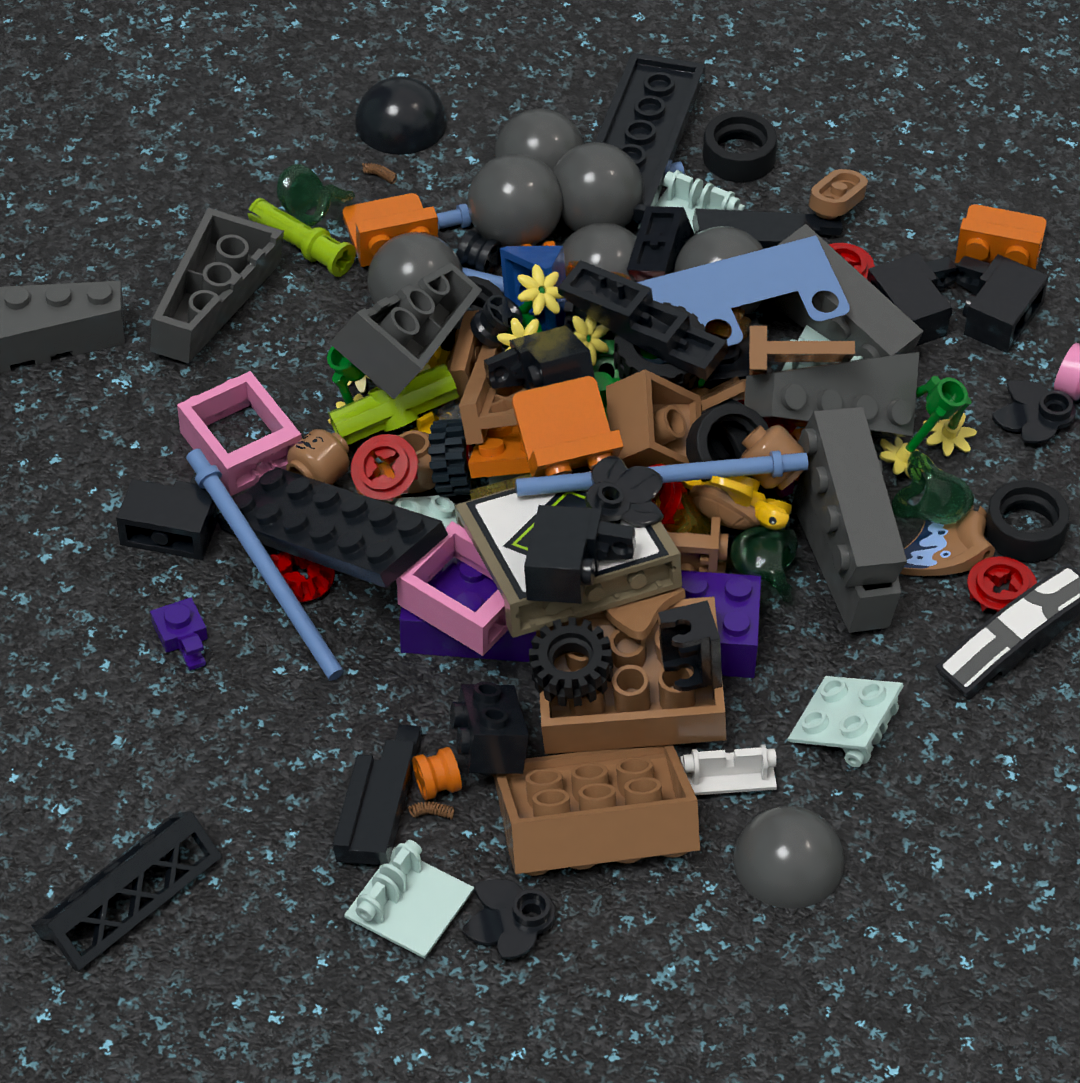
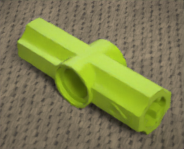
[328,363,459,445]

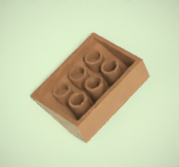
[536,597,727,754]
[494,745,700,876]

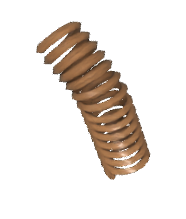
[362,163,397,184]
[408,801,454,820]

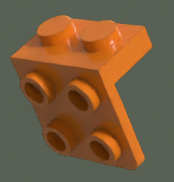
[343,193,438,267]
[955,204,1047,270]
[512,376,624,477]

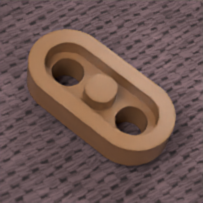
[809,169,868,219]

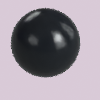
[355,76,447,155]

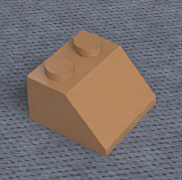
[606,369,701,469]

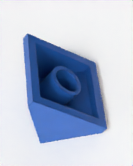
[500,246,566,331]

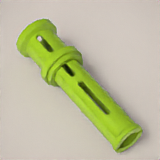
[248,198,356,277]

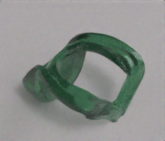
[277,164,355,227]
[891,451,974,525]
[730,527,798,602]

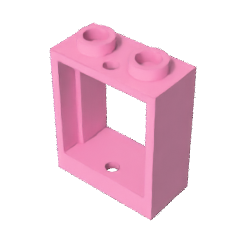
[177,371,302,496]
[396,521,508,656]

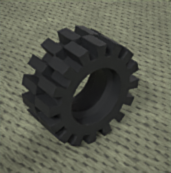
[529,617,613,707]

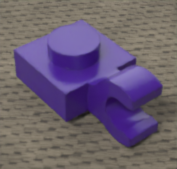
[150,597,208,671]

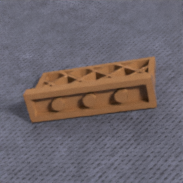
[749,326,855,375]
[459,344,526,445]

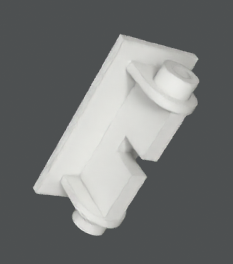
[680,744,777,795]

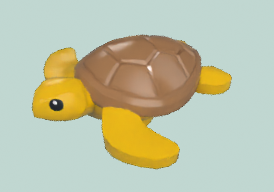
[681,476,792,530]

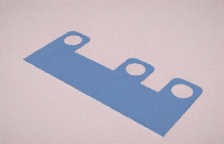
[637,235,850,364]

